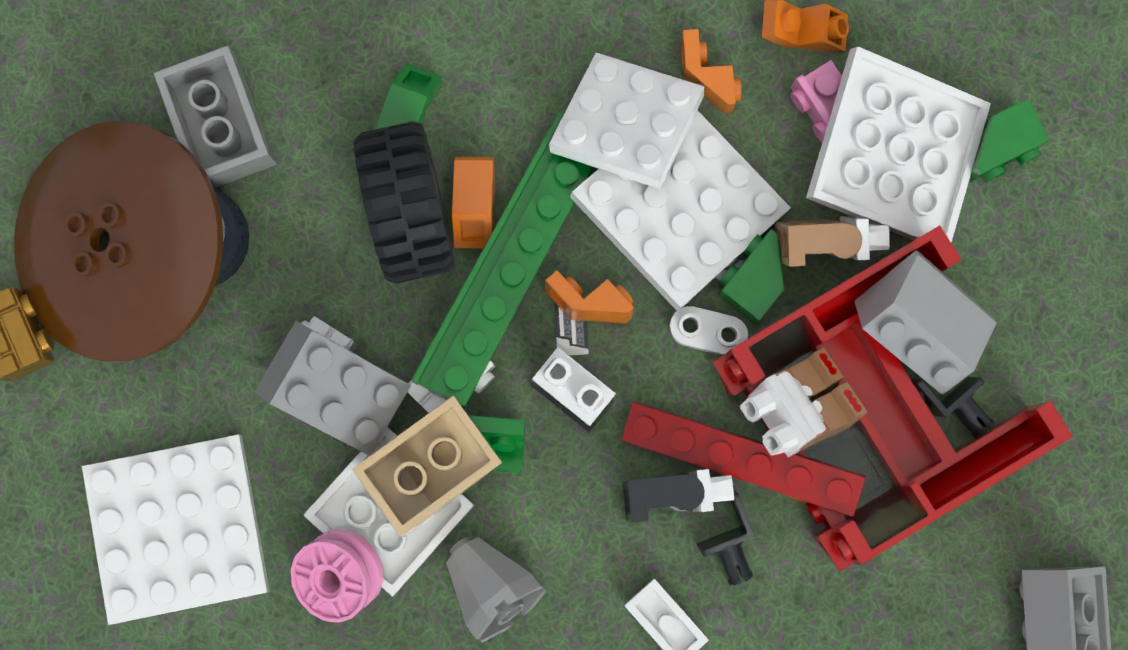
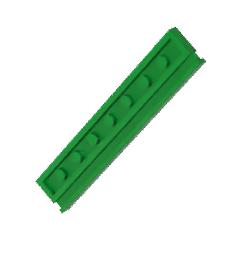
[412,110,594,409]

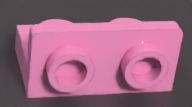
[791,60,842,144]

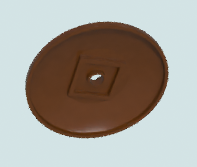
[14,121,223,362]

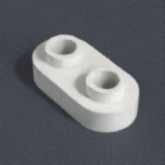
[669,306,748,356]

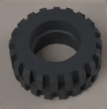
[353,121,455,284]

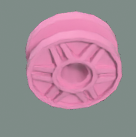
[290,529,384,623]

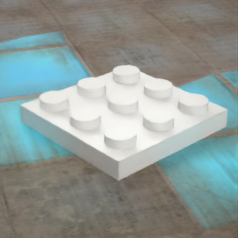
[549,53,704,189]
[304,427,474,597]

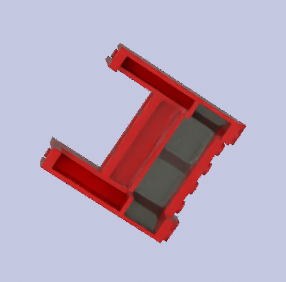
[713,225,1073,572]

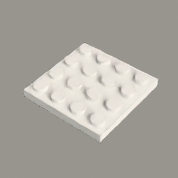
[806,46,991,242]
[570,110,791,312]
[82,434,270,625]

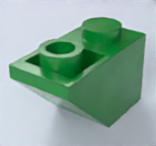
[969,99,1050,183]
[718,230,784,325]

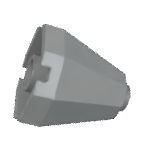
[446,537,546,642]

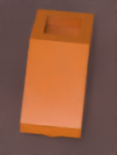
[762,0,849,53]
[680,29,741,114]
[452,157,496,248]
[545,271,634,324]

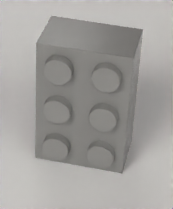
[154,46,277,188]
[255,321,411,456]

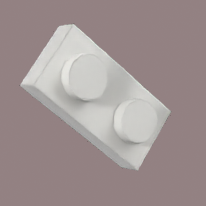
[624,578,709,650]

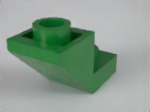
[374,63,442,130]

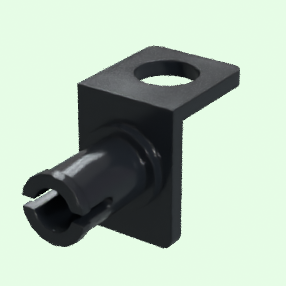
[910,377,995,438]
[696,489,755,585]

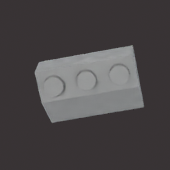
[855,250,997,395]
[1020,566,1111,650]

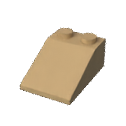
[352,396,502,537]

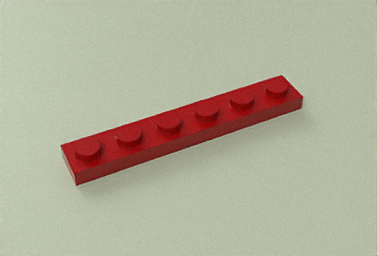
[621,401,866,517]

